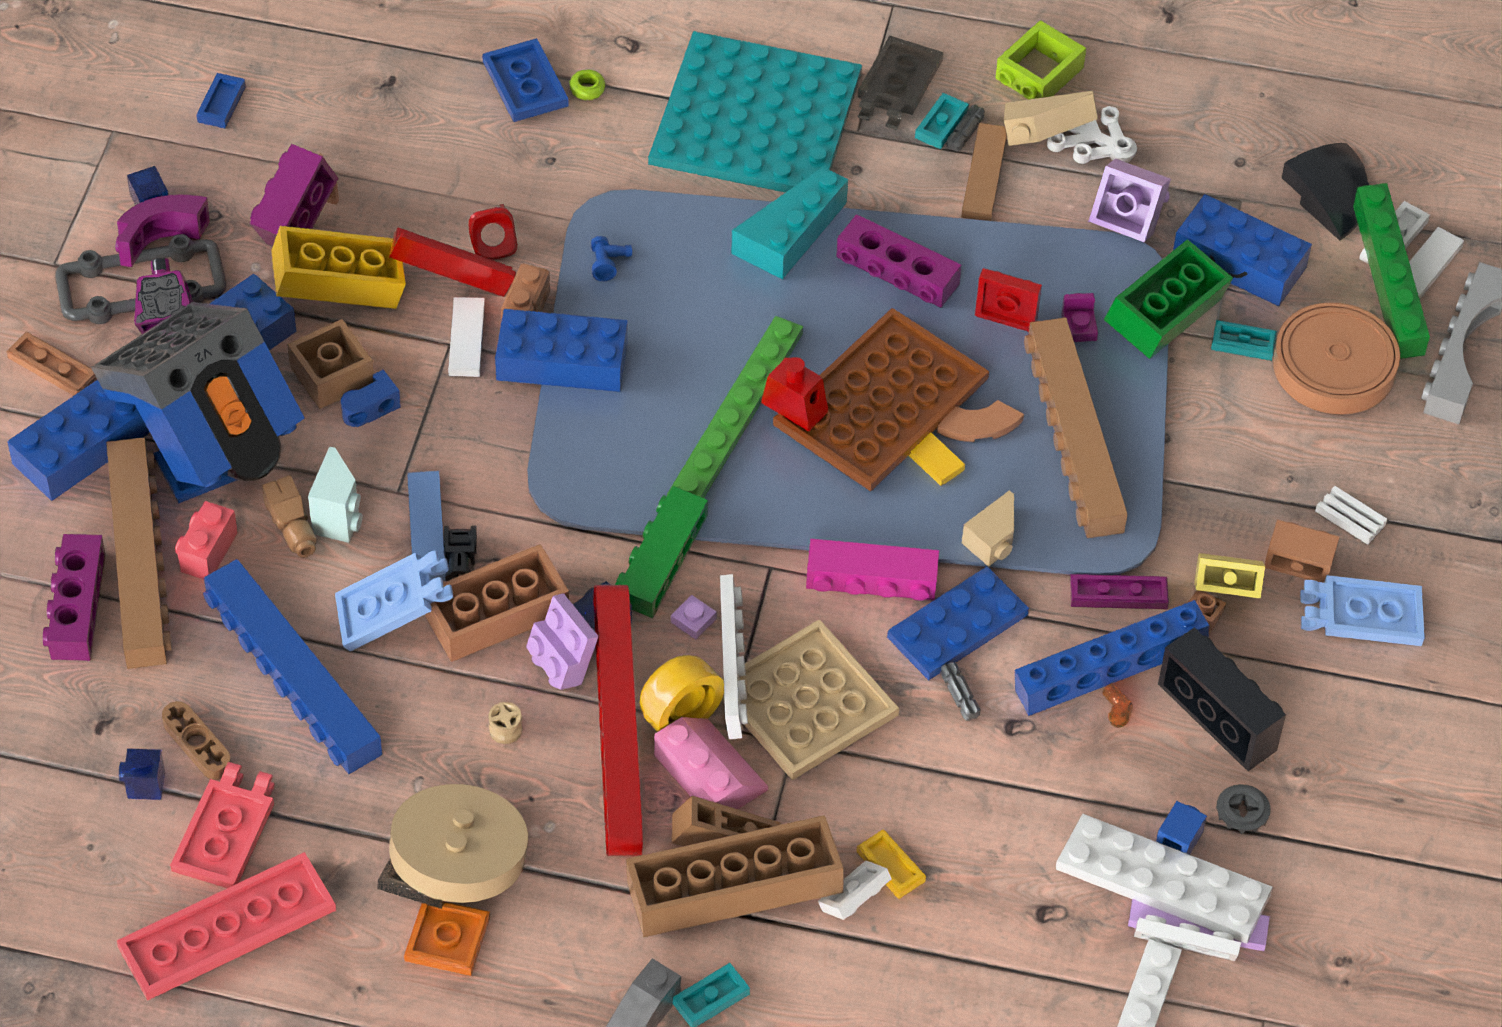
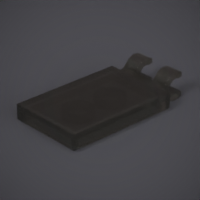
[858,35,944,130]

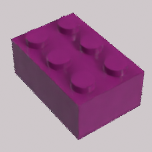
[250,143,339,247]

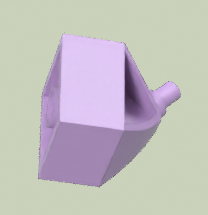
[1088,159,1171,242]

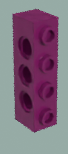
[836,214,962,308]
[43,534,106,661]

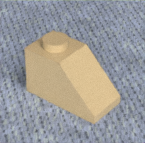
[962,490,1014,567]

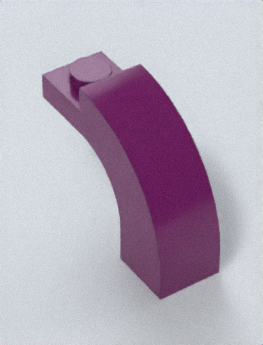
[115,195,210,267]

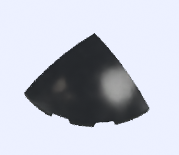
[1282,143,1369,241]

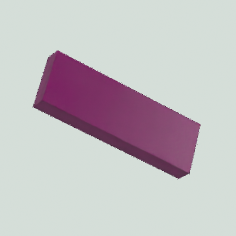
[1070,574,1169,609]

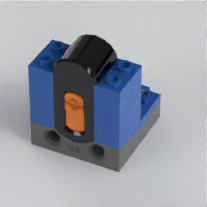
[91,302,305,487]

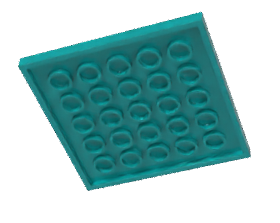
[648,31,862,193]

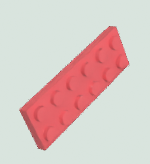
[116,852,336,1001]

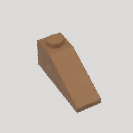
[672,796,780,846]

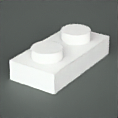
[818,861,892,920]

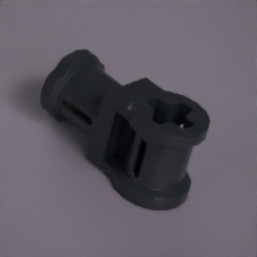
[444,525,477,581]

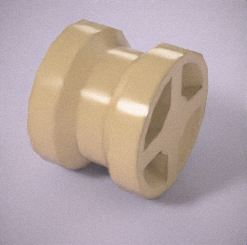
[488,702,522,744]

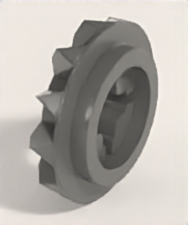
[1216,784,1271,834]

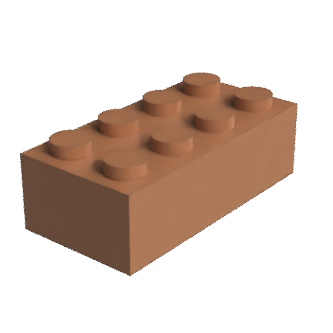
[425,544,569,662]

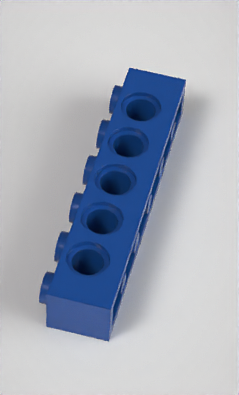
[1014,600,1209,716]

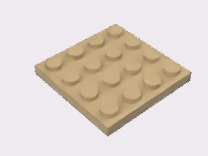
[721,619,899,780]

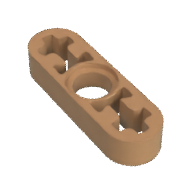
[162,701,231,780]

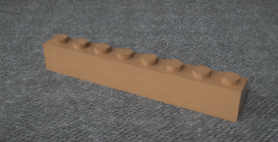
[1024,318,1128,538]
[106,437,172,669]

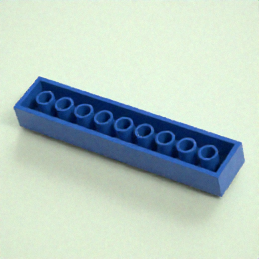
[7,274,297,501]

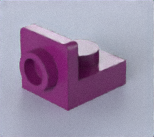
[1061,293,1098,342]

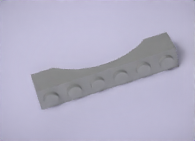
[1421,262,1502,424]

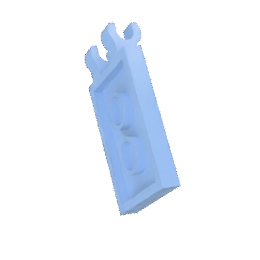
[335,551,453,652]
[1300,575,1425,646]

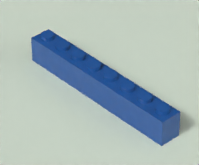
[203,559,382,774]

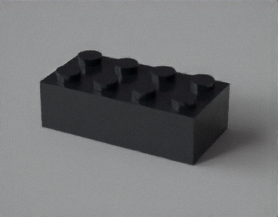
[1158,627,1286,771]

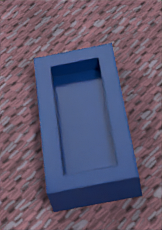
[196,73,246,129]

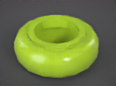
[569,69,606,100]

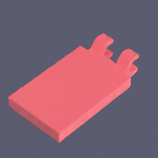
[170,762,275,888]

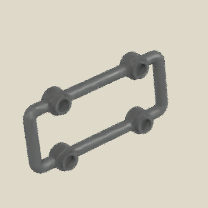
[55,234,226,324]

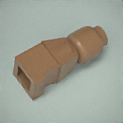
[262,475,317,558]

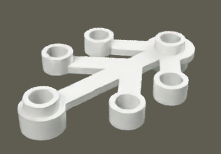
[1047,106,1137,164]

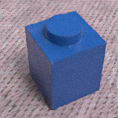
[1156,801,1207,855]

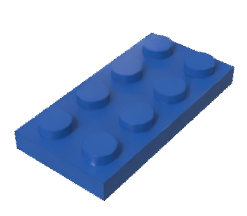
[887,566,1029,681]

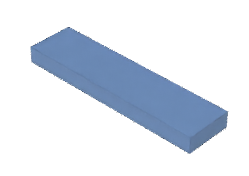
[407,471,446,581]

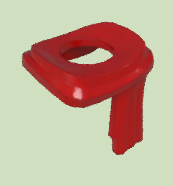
[468,204,518,260]

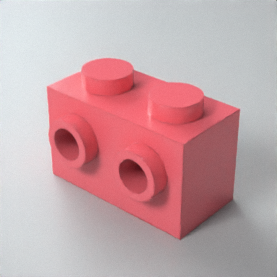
[175,501,238,580]

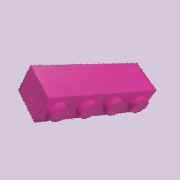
[806,539,939,601]

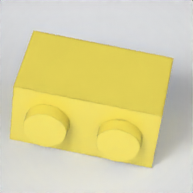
[1194,553,1265,598]

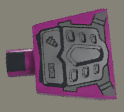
[134,258,193,334]

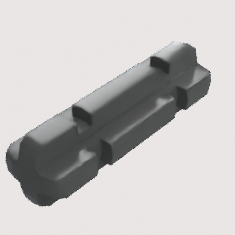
[947,104,985,152]
[941,662,981,721]

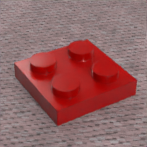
[975,268,1042,332]

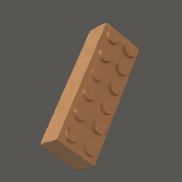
[626,815,843,938]

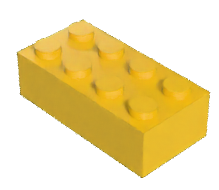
[271,226,406,309]

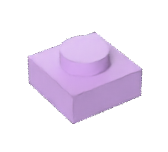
[671,595,717,640]

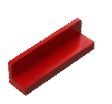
[389,227,516,297]

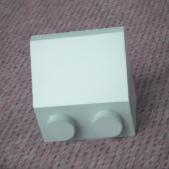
[308,446,363,543]

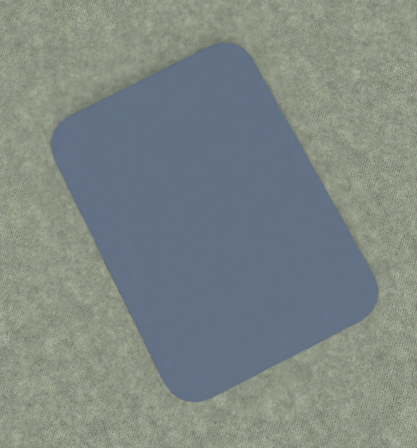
[527,189,1168,575]

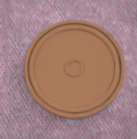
[1273,303,1400,414]

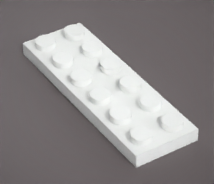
[1056,814,1272,944]

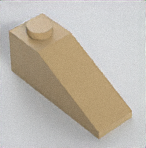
[1004,91,1098,146]

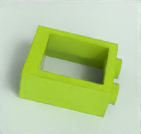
[995,20,1086,100]

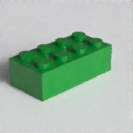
[1104,239,1233,359]

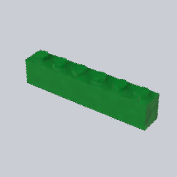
[1353,183,1430,359]

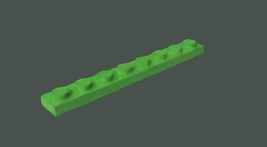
[667,316,803,498]

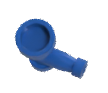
[591,236,632,281]

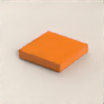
[404,897,490,976]

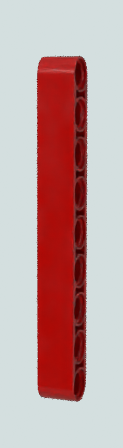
[593,585,643,856]

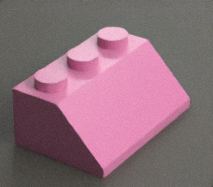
[654,717,768,809]

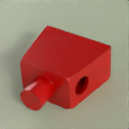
[761,357,828,432]

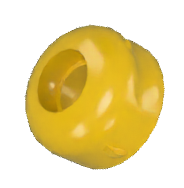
[640,655,724,732]

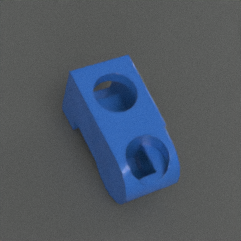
[341,369,401,427]

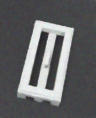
[1315,486,1387,545]

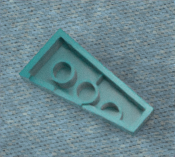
[731,167,848,280]

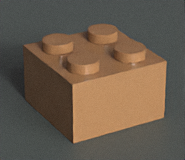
[287,319,374,409]

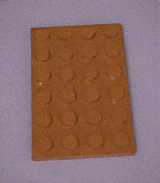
[773,308,989,492]

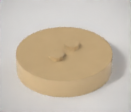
[389,784,528,903]

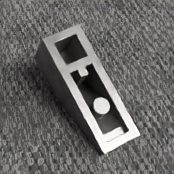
[606,958,681,1027]

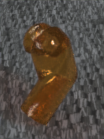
[1102,683,1133,728]

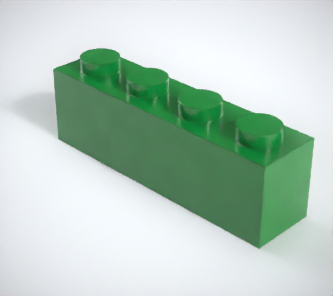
[615,486,708,618]

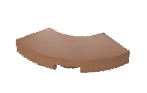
[937,400,1024,442]

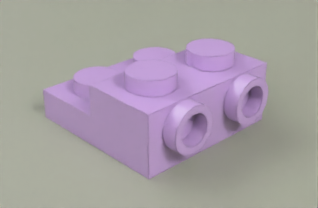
[526,593,598,690]

